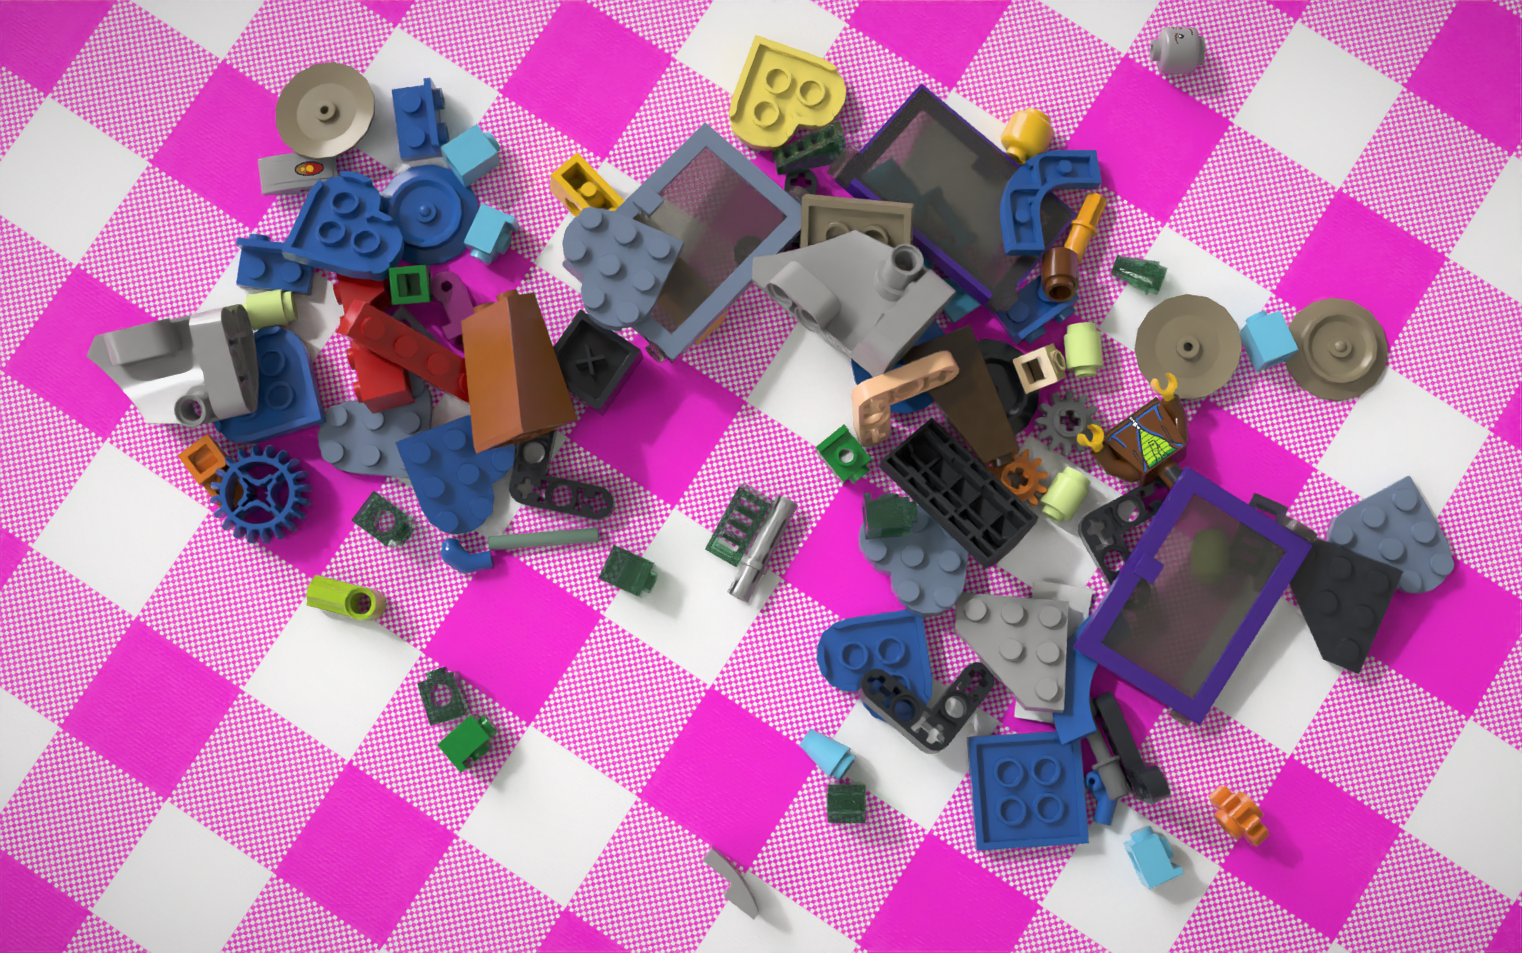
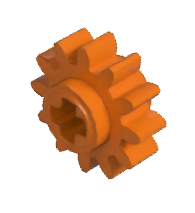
[986,449,1049,507]
[1208,785,1270,847]

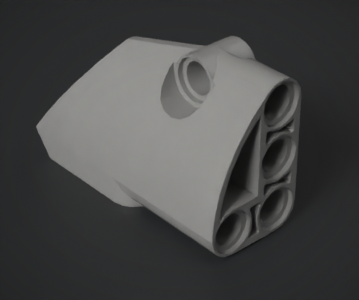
[87,304,259,427]

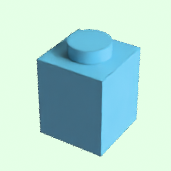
[441,124,501,188]
[1239,310,1299,373]

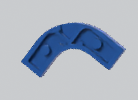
[1000,150,1102,256]

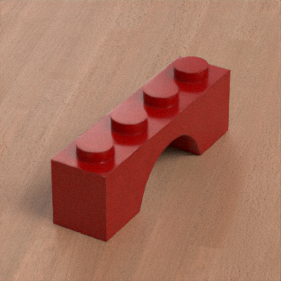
[333,273,415,414]
[336,300,470,405]

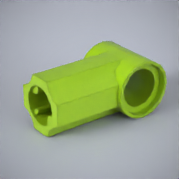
[306,575,386,621]

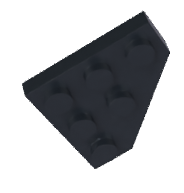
[1283,528,1403,674]

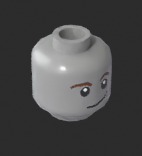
[1150,27,1205,74]

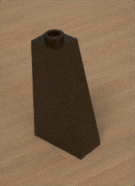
[902,325,1020,469]

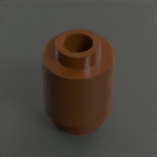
[1041,247,1079,302]

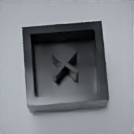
[553,309,644,416]

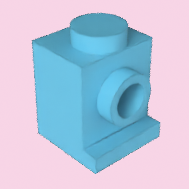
[464,203,520,265]
[1123,826,1184,889]

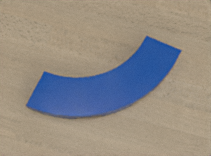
[1052,611,1132,747]

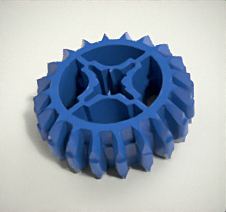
[209,445,312,544]

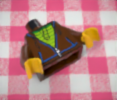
[1077,373,1190,489]

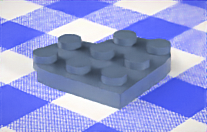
[562,207,684,332]
[318,371,433,479]
[1327,475,1454,594]
[858,503,968,617]

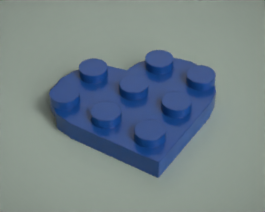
[282,171,404,281]
[213,326,326,445]
[395,415,515,534]
[816,610,932,723]

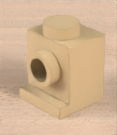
[1013,344,1067,394]

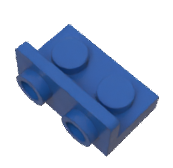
[392,77,450,162]
[236,234,315,296]
[993,275,1080,346]

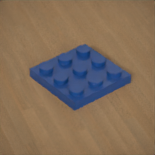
[967,731,1089,851]

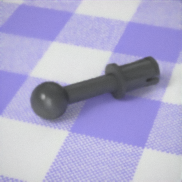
[1087,697,1132,801]

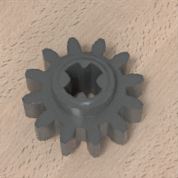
[1034,390,1101,456]

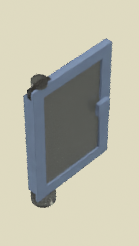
[562,122,810,363]

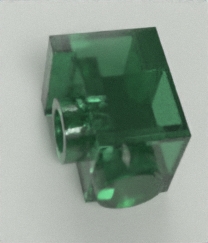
[861,493,918,540]

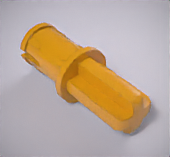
[1064,193,1107,264]

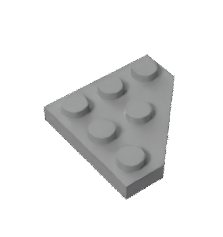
[954,592,1069,713]

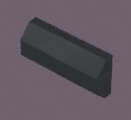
[879,418,1039,569]

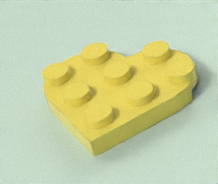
[729,35,846,151]

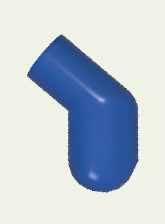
[440,538,494,574]
[1084,771,1118,826]

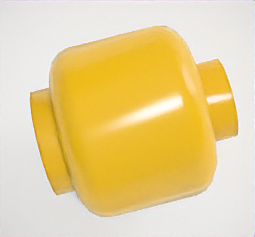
[1001,108,1054,164]

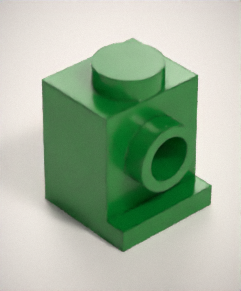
[389,265,434,305]
[814,424,872,485]
[436,714,499,773]

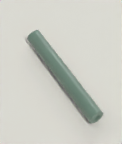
[488,527,600,551]

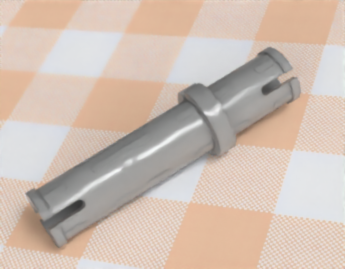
[727,495,798,603]

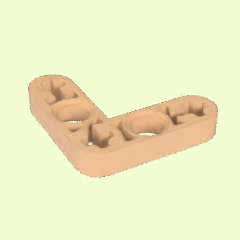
[851,351,959,447]

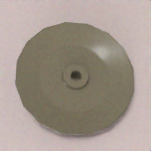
[276,62,375,160]
[1134,294,1242,400]
[1285,298,1388,401]

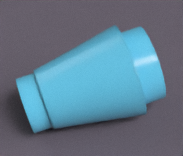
[799,729,856,781]

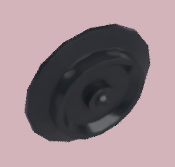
[942,339,1040,436]

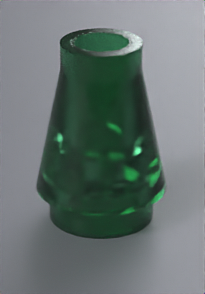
[1110,254,1168,296]

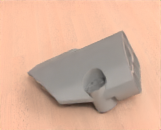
[751,230,957,377]

